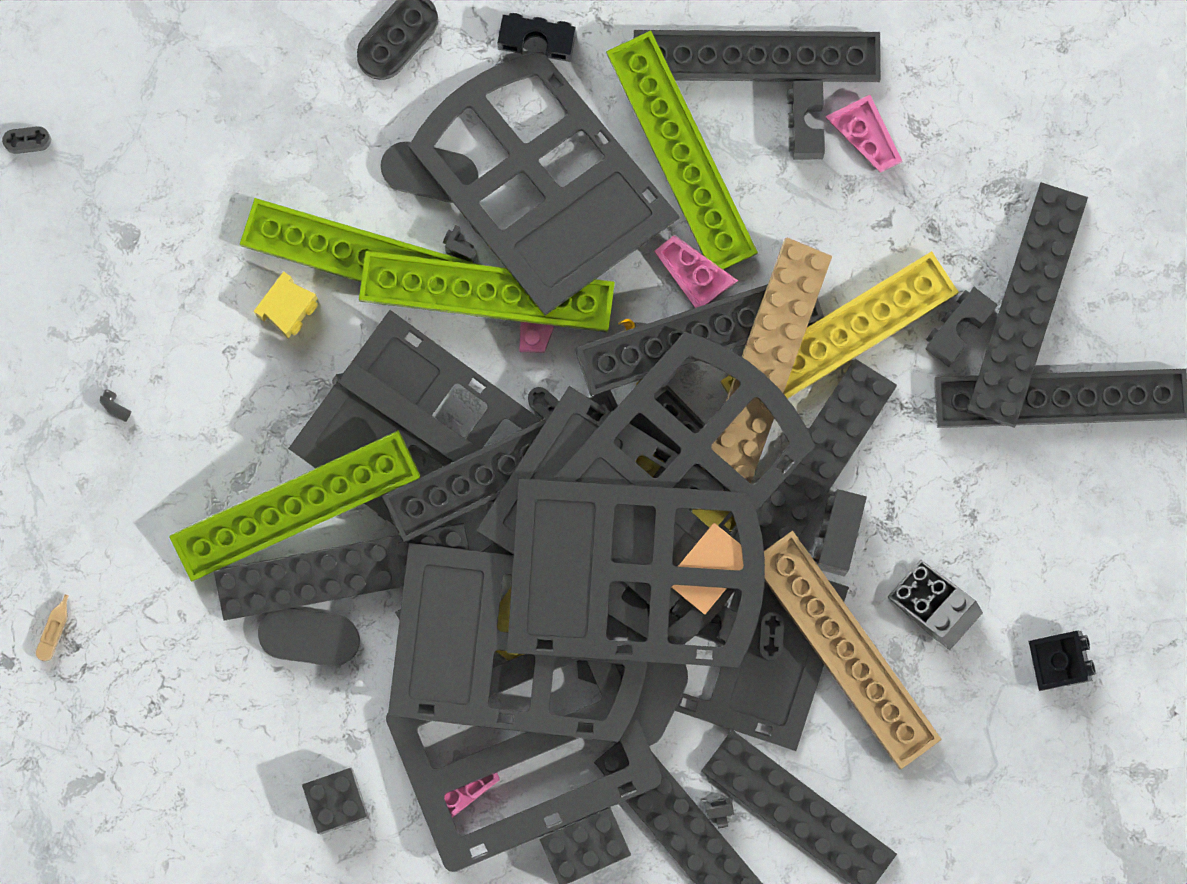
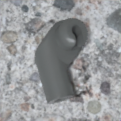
[100,389,132,422]

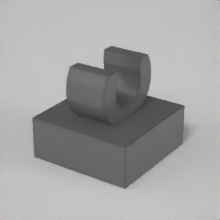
[705,797,734,829]

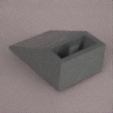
[888,560,983,650]

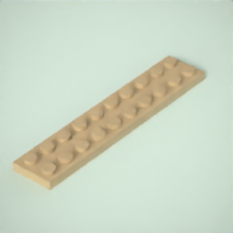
[701,238,832,483]
[764,531,942,770]

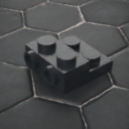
[1028,630,1096,691]

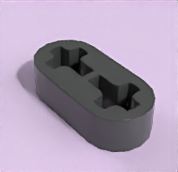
[2,126,51,154]
[528,387,559,419]
[759,612,784,661]

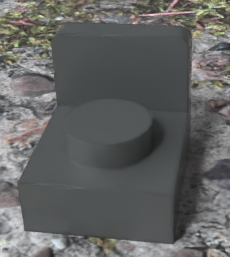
[443,225,477,263]

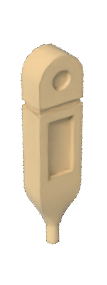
[36,594,69,661]

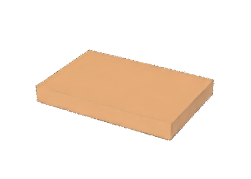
[672,523,744,615]

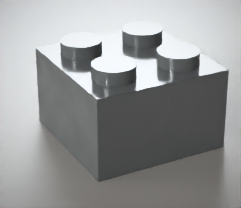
[302,768,369,835]

